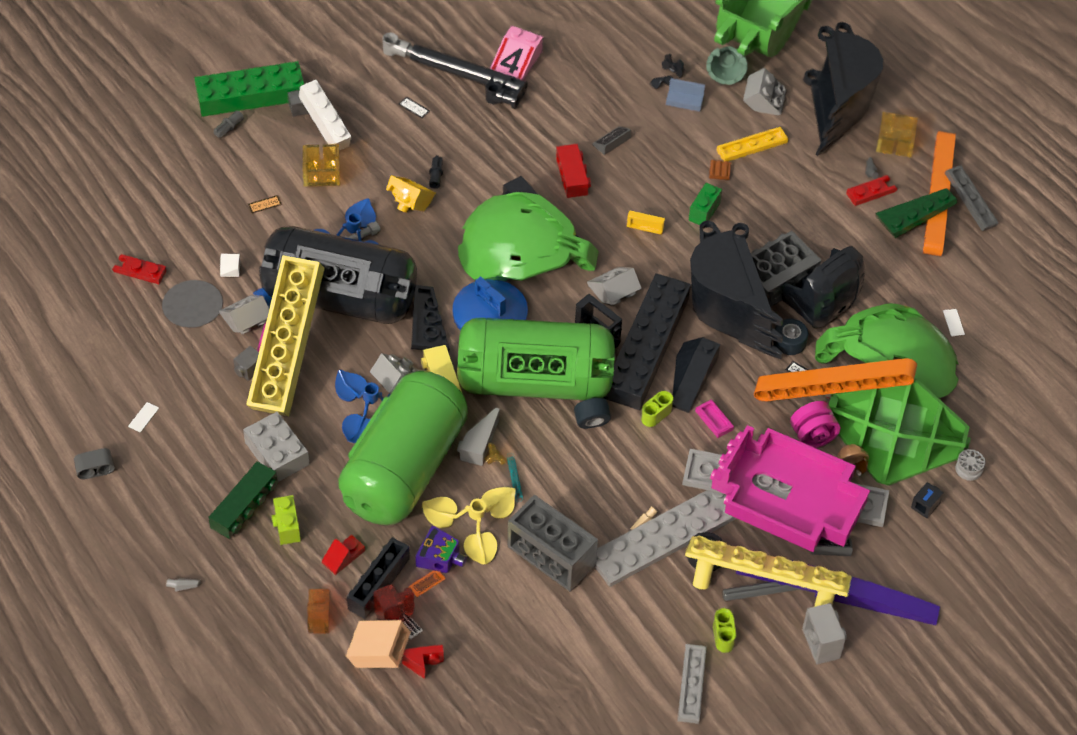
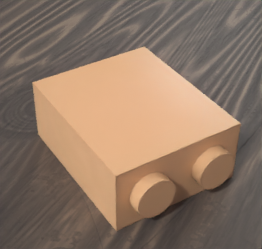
[346,620,411,668]

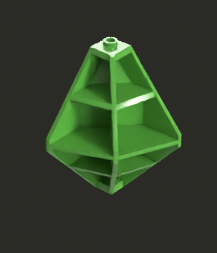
[829,378,971,486]

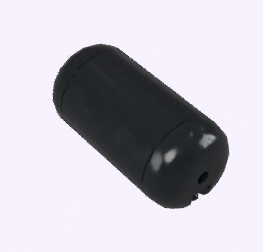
[259,226,417,324]

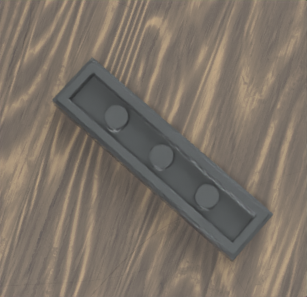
[945,165,998,231]

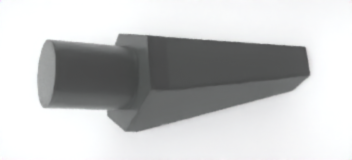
[865,157,879,179]

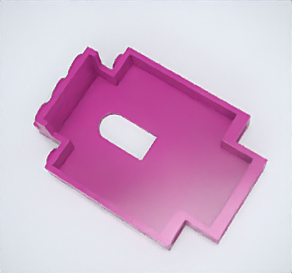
[710,425,870,552]

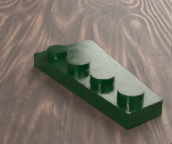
[875,188,957,238]

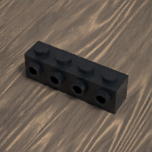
[346,537,410,619]

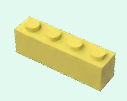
[421,345,462,392]

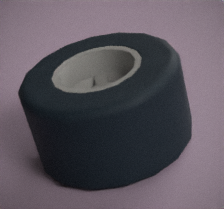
[773,319,809,355]
[574,398,611,429]

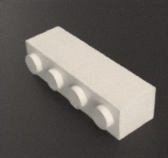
[299,80,351,153]

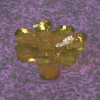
[485,442,506,465]

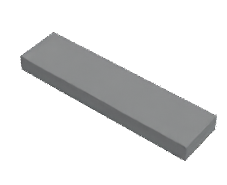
[678,644,707,724]

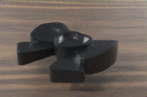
[662,54,685,78]

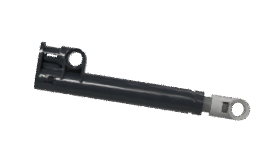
[382,33,528,109]

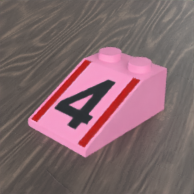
[490,26,543,80]

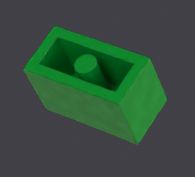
[689,183,722,225]

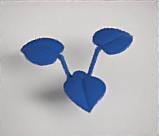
[315,198,379,245]
[335,369,390,443]

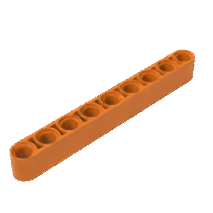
[923,131,956,256]
[754,358,917,401]

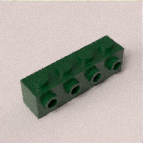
[208,461,278,539]

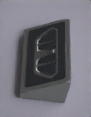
[593,126,631,155]
[811,537,853,556]

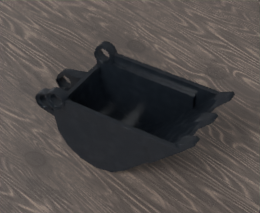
[803,22,884,156]
[690,221,783,359]

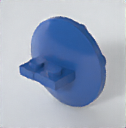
[453,276,528,331]

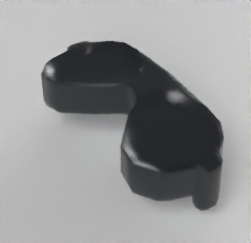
[649,76,674,89]

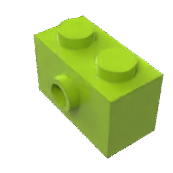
[272,495,300,545]

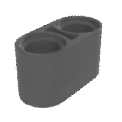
[74,448,115,480]

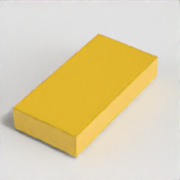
[627,210,665,235]

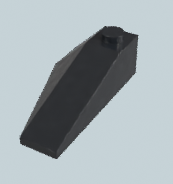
[672,337,720,413]

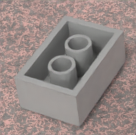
[243,412,309,482]

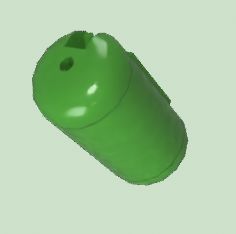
[457,318,615,400]
[338,370,467,526]

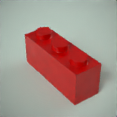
[556,144,591,198]

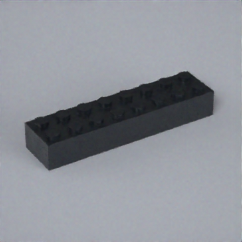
[604,273,691,410]

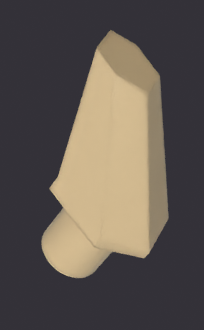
[630,506,658,530]

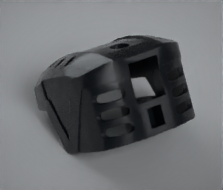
[782,246,865,328]

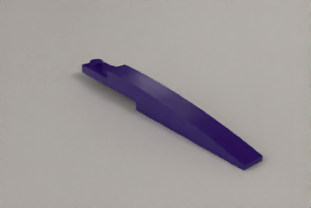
[736,559,940,625]

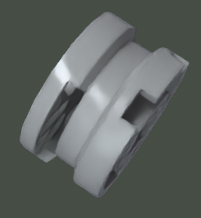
[955,449,985,481]

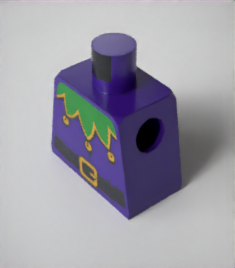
[416,526,467,573]

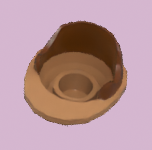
[837,444,869,477]

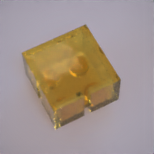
[876,112,918,157]
[303,144,340,187]

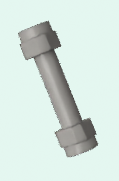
[343,221,380,240]

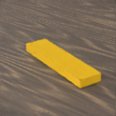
[717,127,788,162]

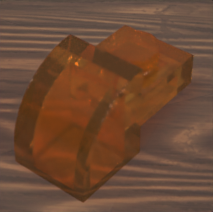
[307,589,330,634]

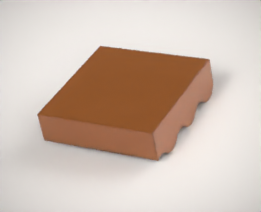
[709,160,731,180]

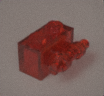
[373,584,415,623]

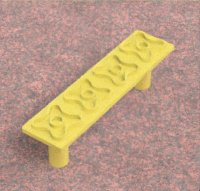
[685,536,852,607]

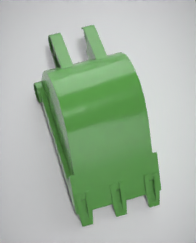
[714,0,813,58]

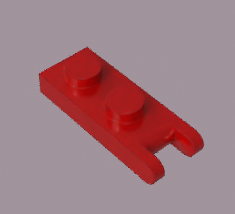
[846,175,898,206]
[112,254,167,284]

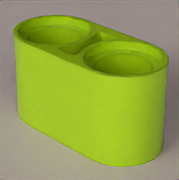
[641,391,673,427]
[713,608,736,653]

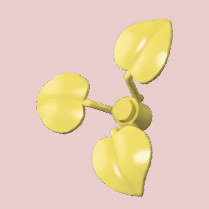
[422,487,515,565]

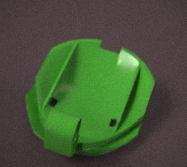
[458,192,599,281]
[815,303,959,398]

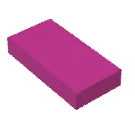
[695,399,734,438]

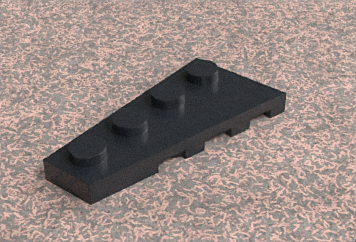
[411,285,450,353]

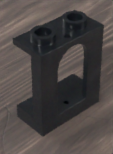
[575,294,622,348]

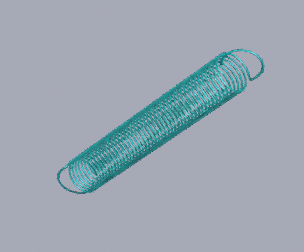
[507,453,523,502]

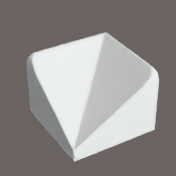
[220,254,240,277]

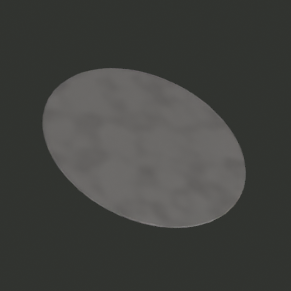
[162,280,223,328]

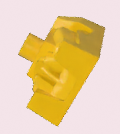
[386,175,436,213]

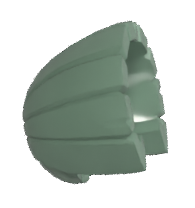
[706,46,747,85]

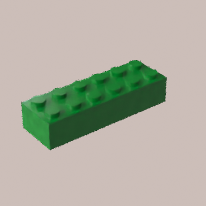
[194,61,304,117]

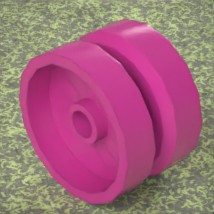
[790,401,841,448]

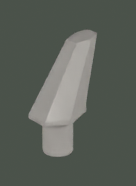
[166,578,201,591]

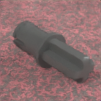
[214,110,244,138]

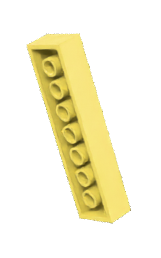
[247,255,324,416]

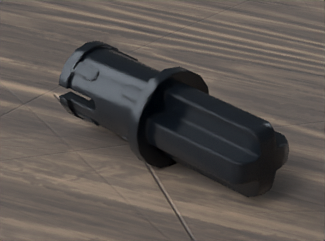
[429,155,443,189]

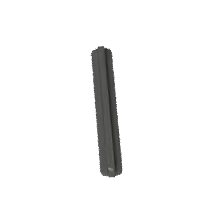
[722,582,800,601]

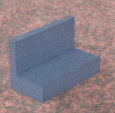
[666,78,705,112]

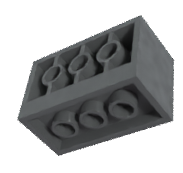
[751,231,822,307]
[507,494,598,592]

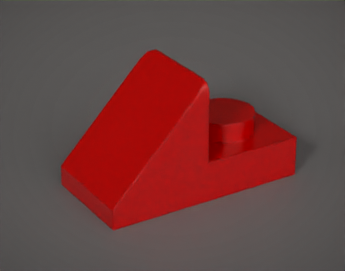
[322,534,365,575]
[401,644,444,679]

